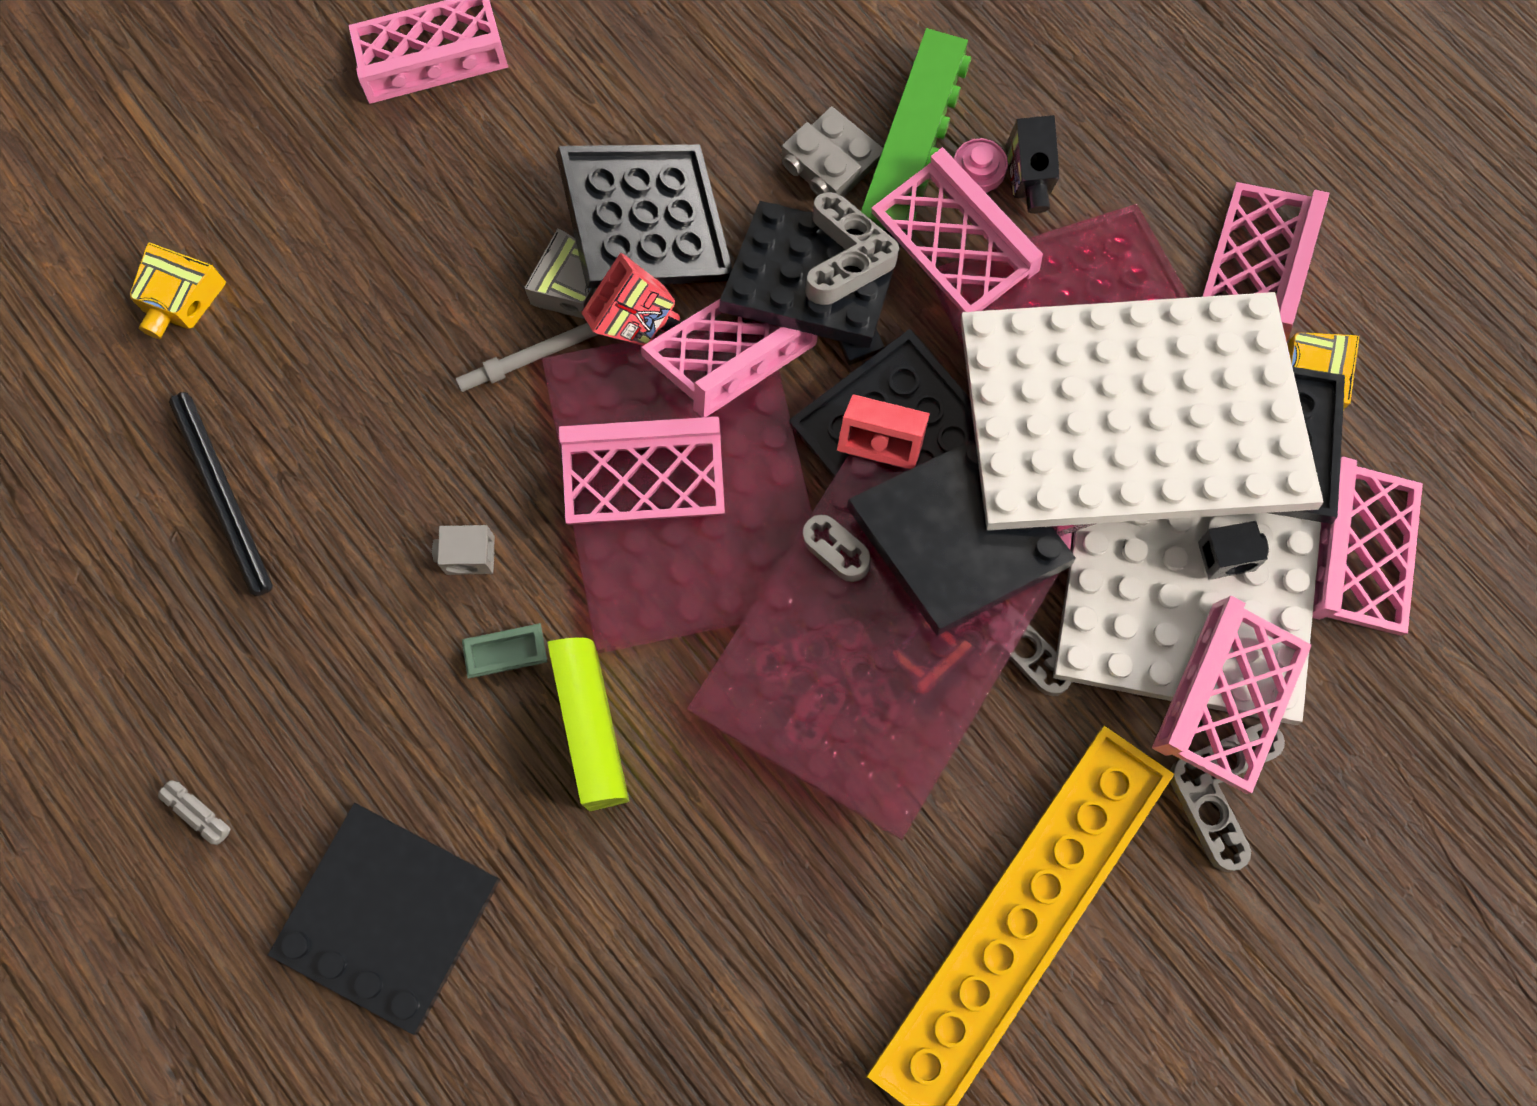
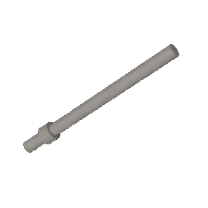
[456,323,598,392]

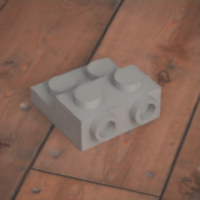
[782,106,883,197]

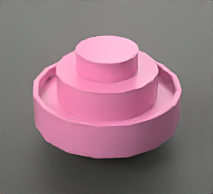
[954,138,1008,193]

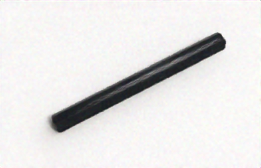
[169,392,273,597]

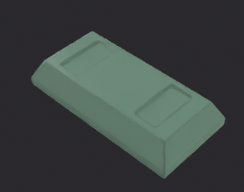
[462,623,548,679]

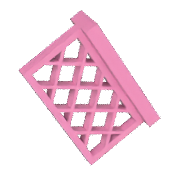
[349,0,508,104]
[872,147,1043,312]
[1203,182,1330,342]
[641,298,817,418]
[559,417,725,525]
[1312,457,1423,636]
[1152,596,1311,794]

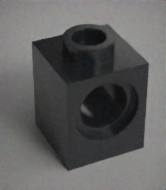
[1198,521,1269,580]

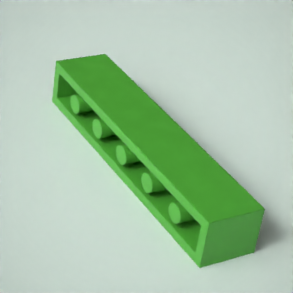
[861,28,971,233]

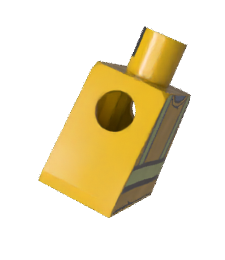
[130,243,226,339]
[1287,333,1359,411]

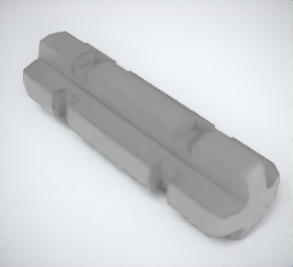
[158,780,230,845]

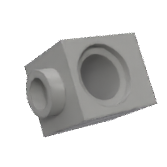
[432,525,495,575]

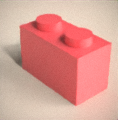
[837,394,930,469]

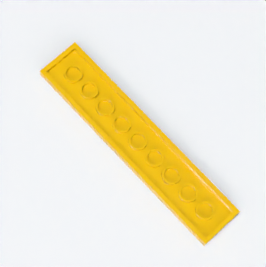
[866,726,1174,1106]

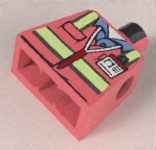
[581,253,680,346]

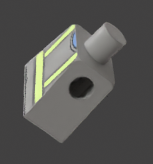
[525,229,597,319]

